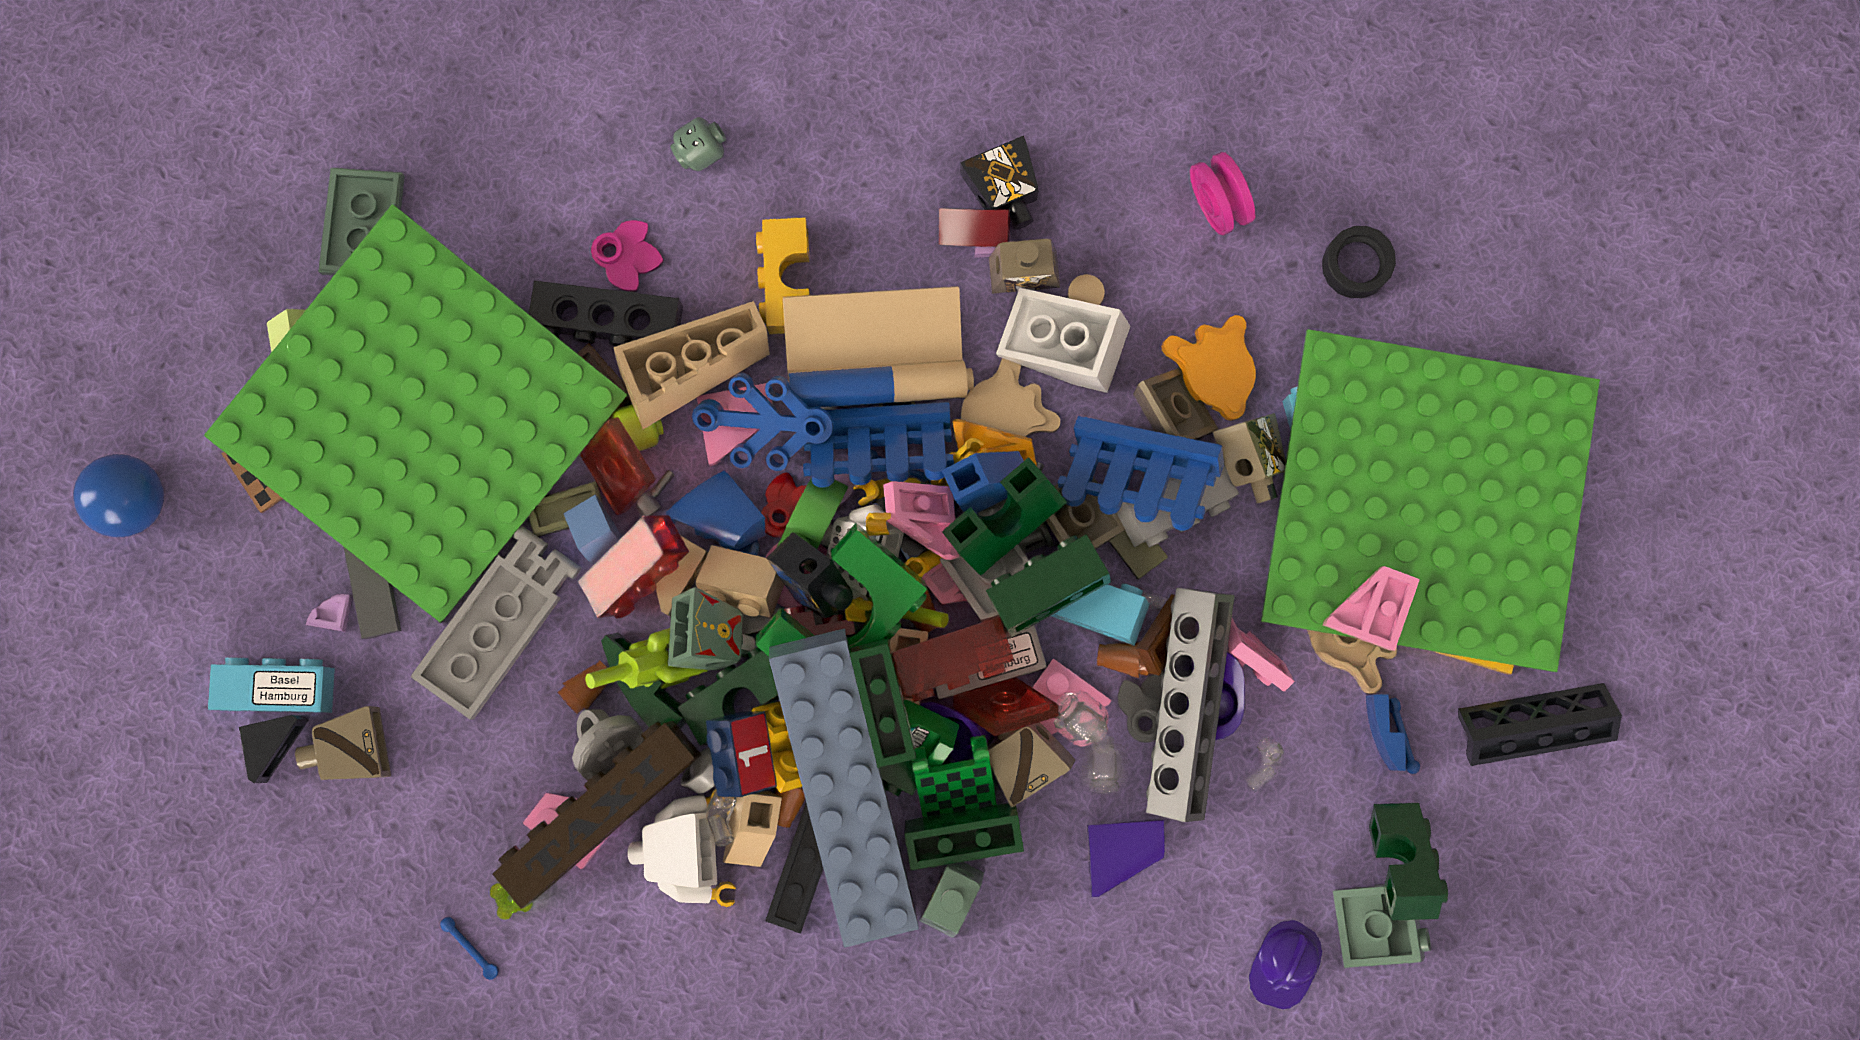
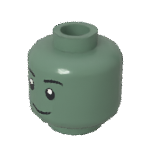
[670,117,726,171]

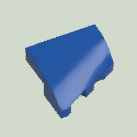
[666,470,765,551]

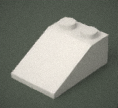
[996,288,1130,393]

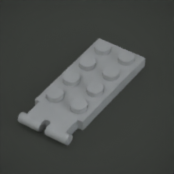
[410,526,582,720]

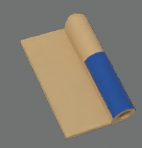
[783,286,974,407]

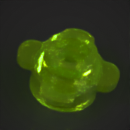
[490,883,533,920]

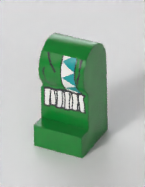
[903,699,959,767]

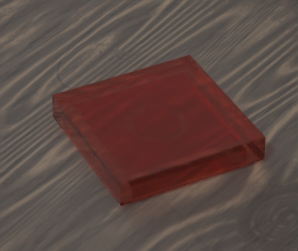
[580,417,656,516]
[953,677,1059,736]

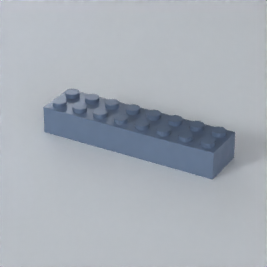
[769,629,919,948]

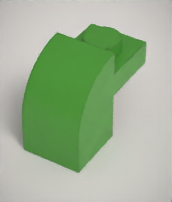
[777,478,849,549]

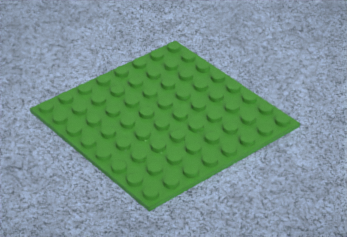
[204,204,628,623]
[1260,329,1600,672]

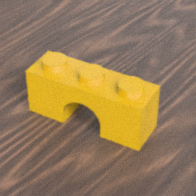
[756,217,810,334]

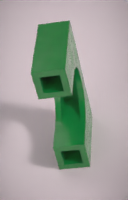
[755,523,927,656]

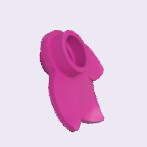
[591,220,663,292]

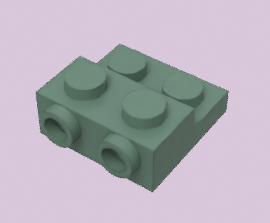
[1333,884,1431,968]

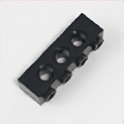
[529,280,683,347]

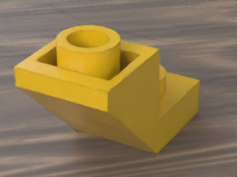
[752,701,802,793]

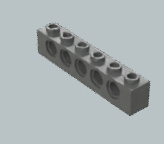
[1146,588,1235,822]

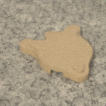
[954,358,1060,443]
[1307,630,1397,694]

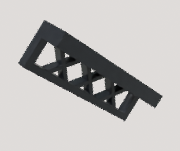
[1458,683,1622,766]

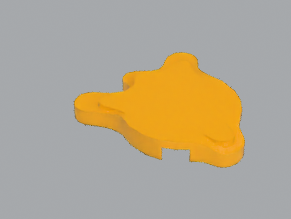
[1161,315,1256,421]

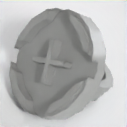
[572,709,645,780]

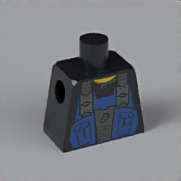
[766,532,853,619]

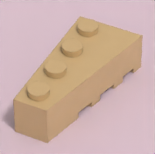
[613,301,770,429]

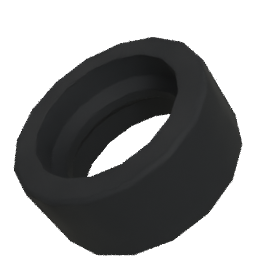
[1322,226,1396,298]

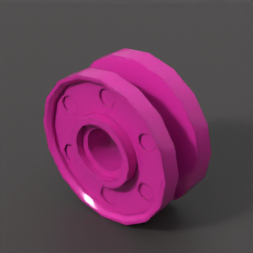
[1190,152,1255,236]

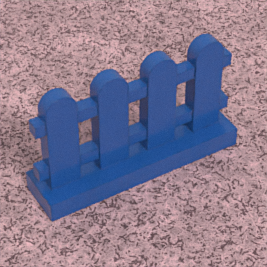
[803,402,954,488]
[1057,416,1224,531]

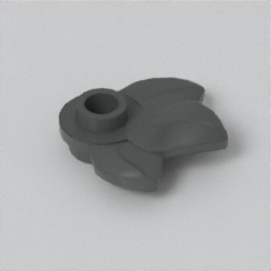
[1118,671,1187,743]

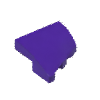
[1087,819,1165,897]

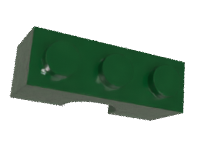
[942,457,1067,576]
[677,647,779,746]
[1369,803,1448,920]

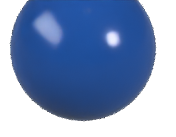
[73,454,164,538]

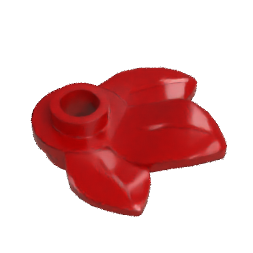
[761,472,807,538]

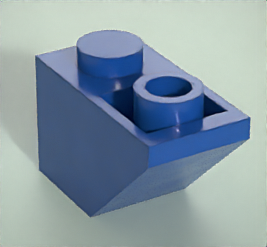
[942,451,1024,513]

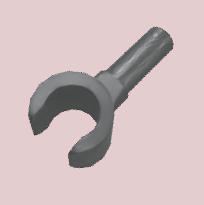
[636,470,675,519]

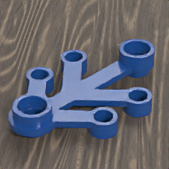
[692,373,834,471]

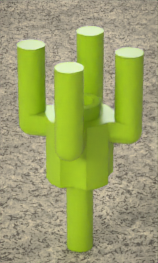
[585,628,708,689]

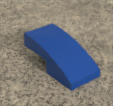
[1366,694,1406,771]

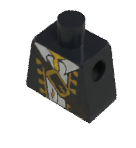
[960,135,1039,230]

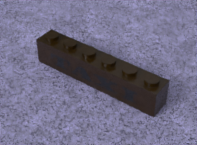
[492,720,702,909]

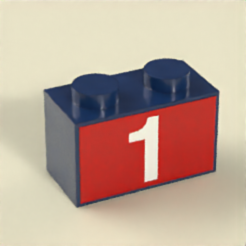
[706,711,777,797]

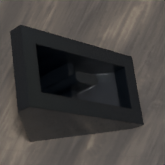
[239,715,309,783]

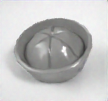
[681,747,715,794]

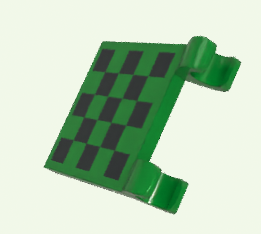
[912,735,997,817]

